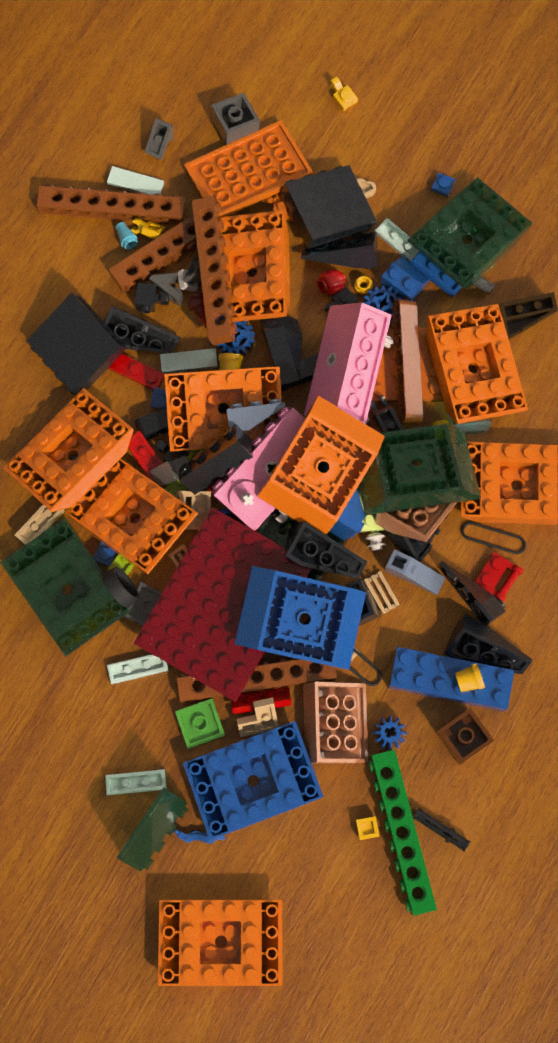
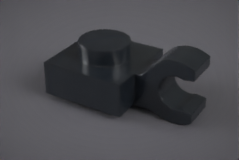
[156,440,189,462]

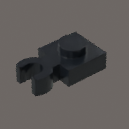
[324,286,358,312]

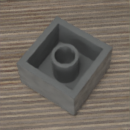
[211,93,260,145]

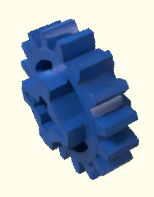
[364,285,402,325]
[217,321,255,355]

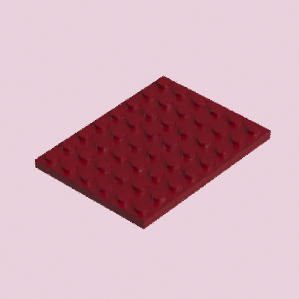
[133,508,312,702]

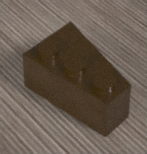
[499,292,558,340]

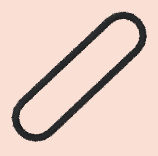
[461,522,526,554]
[349,648,382,686]

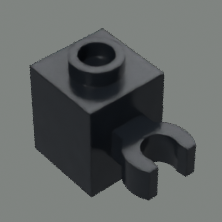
[135,283,169,313]

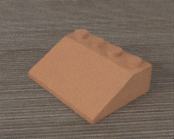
[376,459,468,542]
[303,682,369,764]

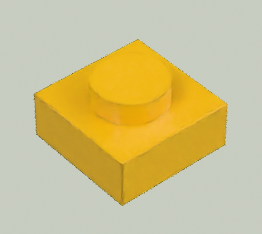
[356,816,380,840]

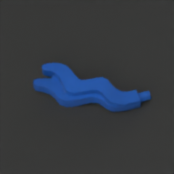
[174,829,225,844]

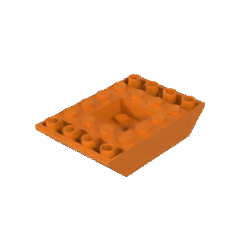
[212,210,290,324]
[427,304,528,424]
[164,367,282,451]
[3,388,134,512]
[257,395,385,535]
[461,442,558,525]
[65,459,198,574]
[158,899,282,986]

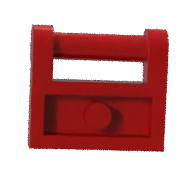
[474,552,524,602]

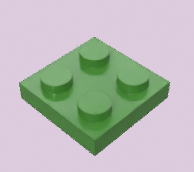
[175,698,225,750]

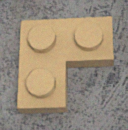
[237,698,279,737]

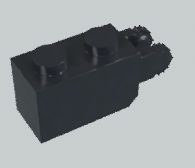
[370,395,408,450]

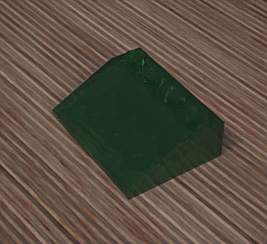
[116,788,188,872]

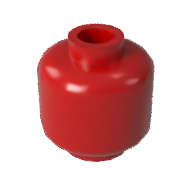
[317,269,346,296]

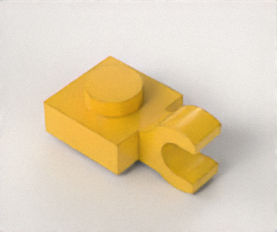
[330,76,358,111]
[131,218,166,240]

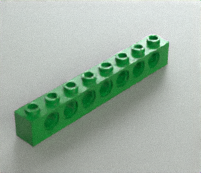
[368,750,437,916]

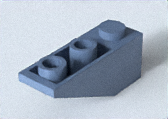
[227,399,285,431]
[385,549,445,595]

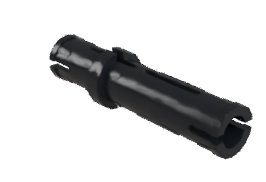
[413,808,471,852]

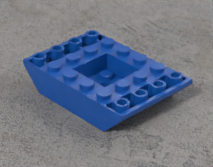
[234,566,366,670]
[183,721,324,840]

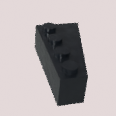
[179,424,253,495]

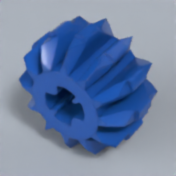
[373,716,407,750]

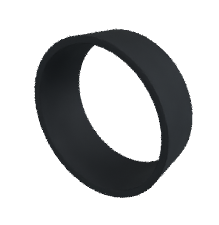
[102,567,139,608]

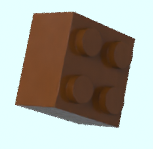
[436,707,494,765]

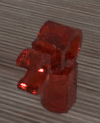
[188,292,207,328]

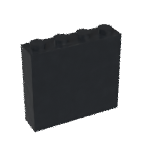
[281,165,377,249]
[27,292,127,395]

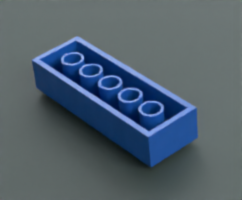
[389,647,514,712]

